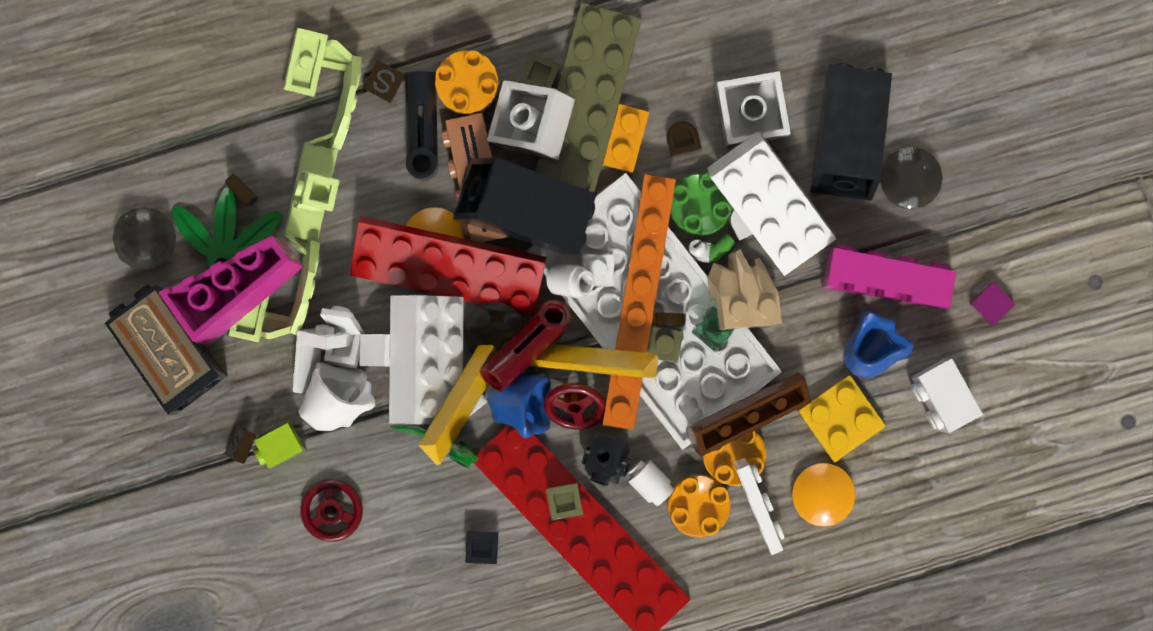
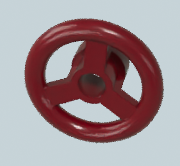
[543,383,606,430]
[300,479,363,542]

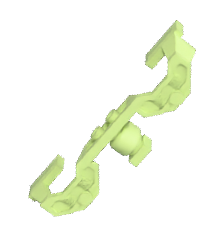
[227,28,362,342]

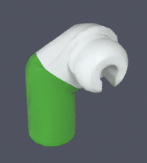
[688,233,736,263]

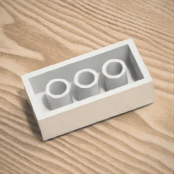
[707,131,836,276]
[389,295,463,424]

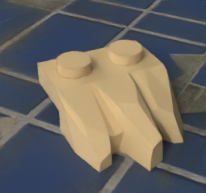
[708,249,782,330]

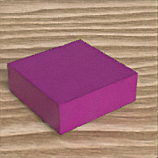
[970,282,1015,326]

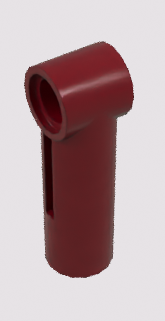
[480,300,570,392]

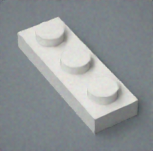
[733,457,785,555]

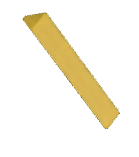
[530,344,658,379]
[419,345,497,465]

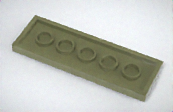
[535,2,642,193]

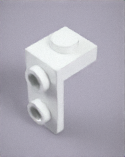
[320,306,365,369]
[293,325,347,393]

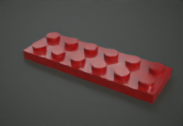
[349,216,547,316]

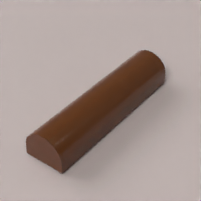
[686,372,811,457]

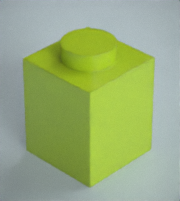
[253,422,306,469]

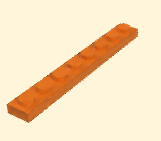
[602,174,676,430]

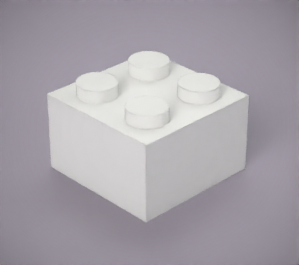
[715,71,791,148]
[487,80,575,160]
[910,358,983,433]

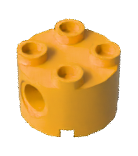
[435,50,499,116]

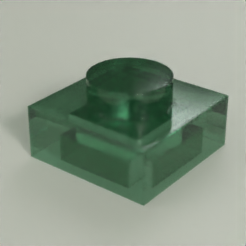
[691,306,735,352]

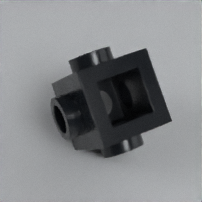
[582,433,630,486]

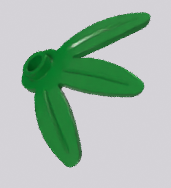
[171,187,282,270]
[391,425,478,469]

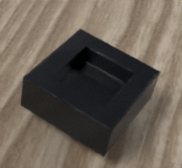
[465,531,499,564]

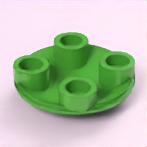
[671,173,732,235]

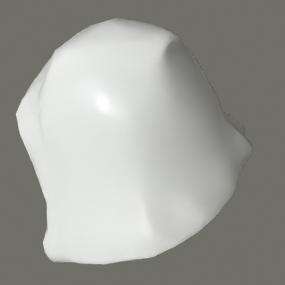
[298,362,375,431]

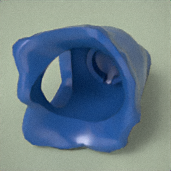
[843,310,913,379]
[485,372,551,438]

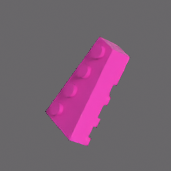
[158,236,304,347]
[822,245,956,310]

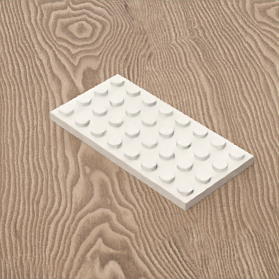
[527,173,782,450]

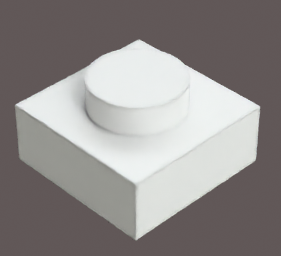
[582,254,614,287]

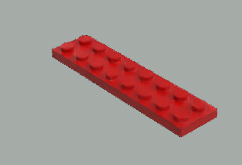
[473,425,691,631]

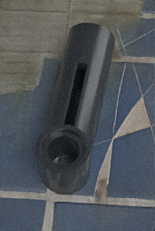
[405,71,439,181]

